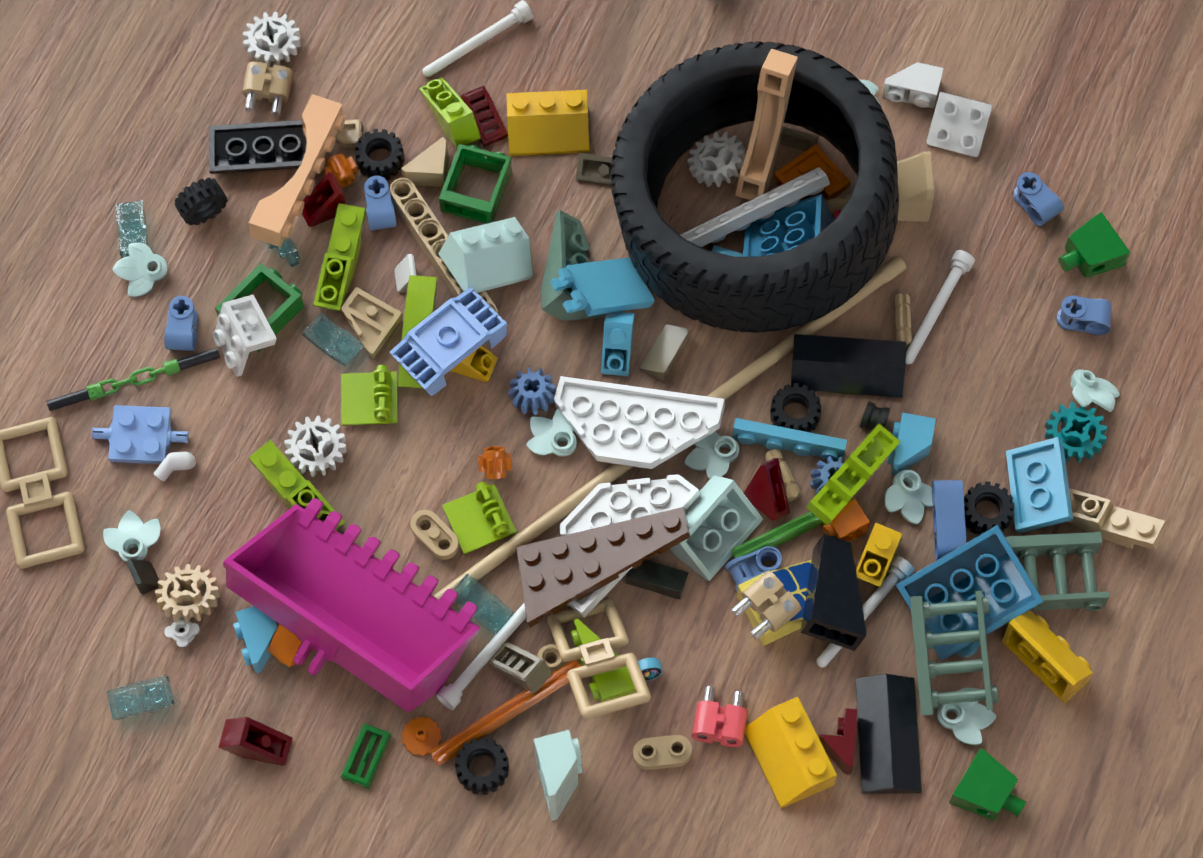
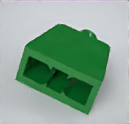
[1058,212,1130,278]
[949,748,1027,821]

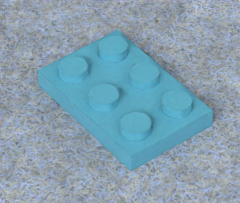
[1006,437,1073,533]

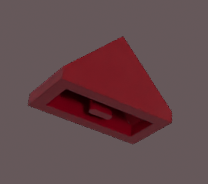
[302,172,346,227]
[744,458,790,521]

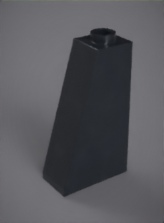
[800,534,867,651]

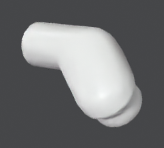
[154,452,196,481]

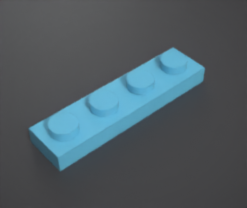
[733,418,847,462]

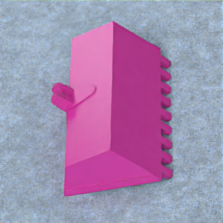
[223,498,480,713]

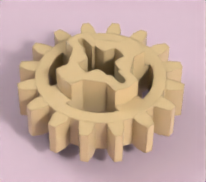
[155,564,220,624]

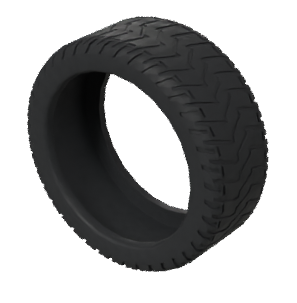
[610,41,899,333]

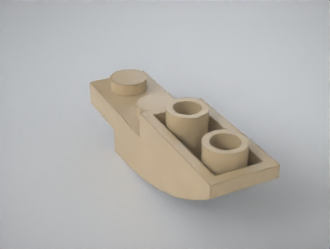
[1067,488,1168,550]

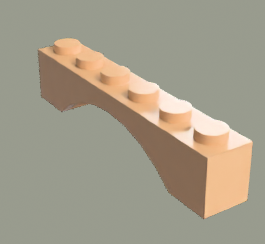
[735,49,798,200]
[249,94,346,247]

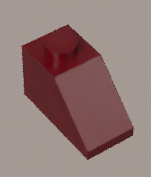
[219,717,293,766]

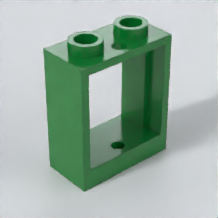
[439,144,512,224]
[215,263,304,352]

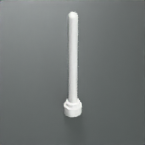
[422,0,534,77]
[906,250,975,364]
[816,556,915,668]
[436,603,526,710]

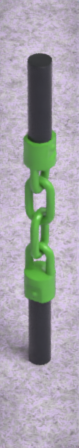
[46,347,220,411]

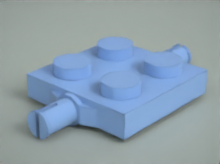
[92,405,189,464]

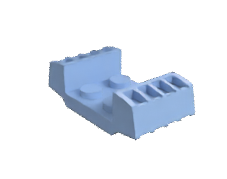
[389,287,507,396]

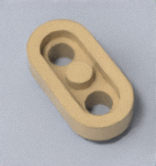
[410,510,459,560]
[633,735,692,770]

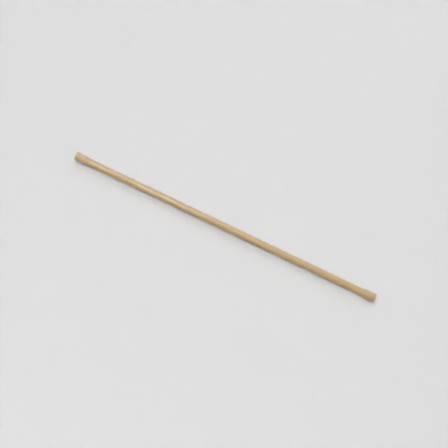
[433,256,906,600]

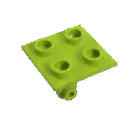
[341,365,398,426]
[442,481,517,554]

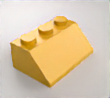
[506,90,590,156]
[1002,611,1094,704]
[744,697,837,809]

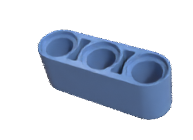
[932,480,966,561]

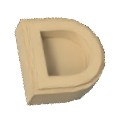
[335,119,362,148]

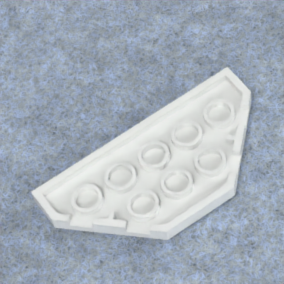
[554,376,725,469]
[560,474,701,618]

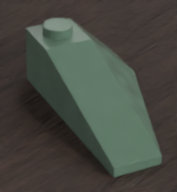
[541,210,606,321]

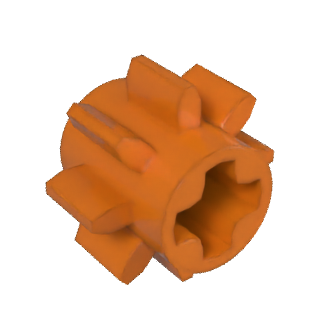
[323,154,358,188]
[478,446,512,479]

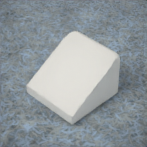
[395,254,417,293]

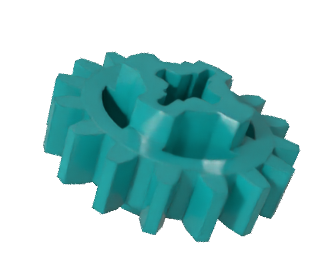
[1044,402,1107,463]

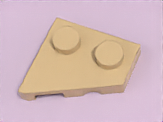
[341,287,403,359]

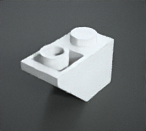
[882,62,943,108]

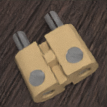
[242,62,293,116]
[731,571,802,640]

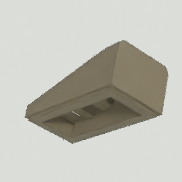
[487,641,552,693]

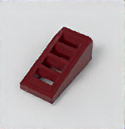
[461,86,508,147]

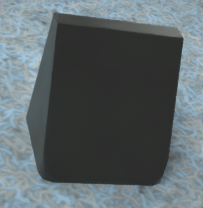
[127,559,159,595]

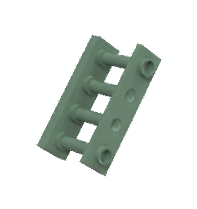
[1006,532,1110,611]
[910,591,999,716]

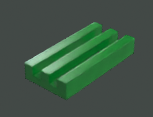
[340,723,391,789]

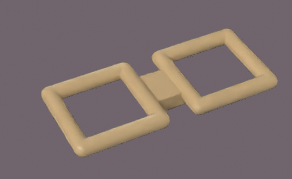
[0,417,85,569]
[547,599,651,719]

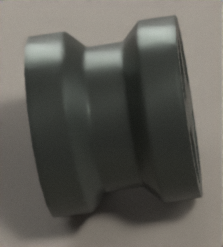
[860,401,890,429]

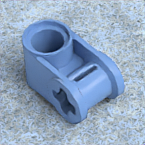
[1013,172,1064,226]
[364,176,397,231]
[164,296,198,351]
[1056,296,1112,335]
[725,546,782,592]

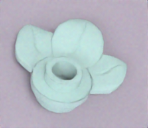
[113,243,168,297]
[1070,369,1120,412]
[526,409,577,457]
[685,432,739,480]
[884,470,932,525]
[103,510,161,563]
[937,688,997,745]

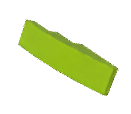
[398,275,437,388]
[806,424,901,526]

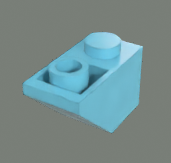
[601,312,635,376]
[887,412,936,475]
[233,606,278,673]

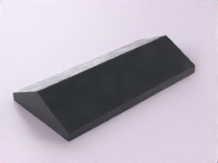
[209,120,307,174]
[791,334,906,398]
[855,674,922,794]

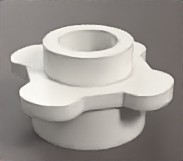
[164,618,200,647]

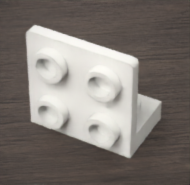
[926,92,993,157]
[213,295,277,377]

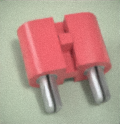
[691,686,748,747]

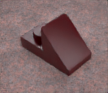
[819,708,857,775]

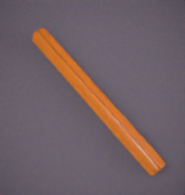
[430,660,581,766]

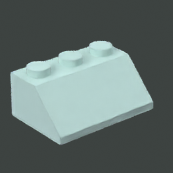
[439,217,533,293]
[670,475,763,581]
[534,730,582,821]

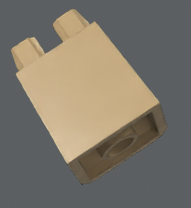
[897,151,934,222]

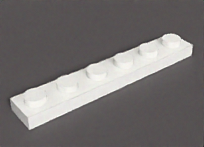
[680,167,830,247]

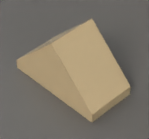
[401,137,448,187]

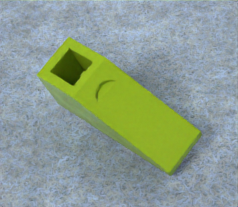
[419,77,481,149]
[570,619,636,703]

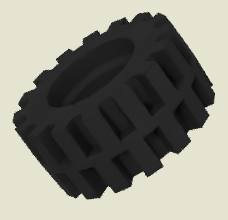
[355,129,404,180]
[175,178,228,226]
[770,383,821,433]
[964,481,1014,535]
[455,737,509,795]

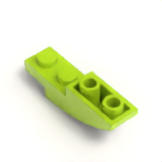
[313,203,367,311]
[248,440,345,530]

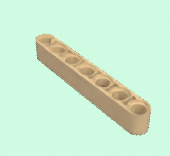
[390,178,498,313]

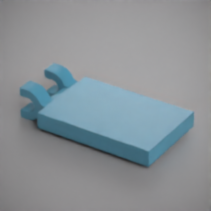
[550,257,655,316]

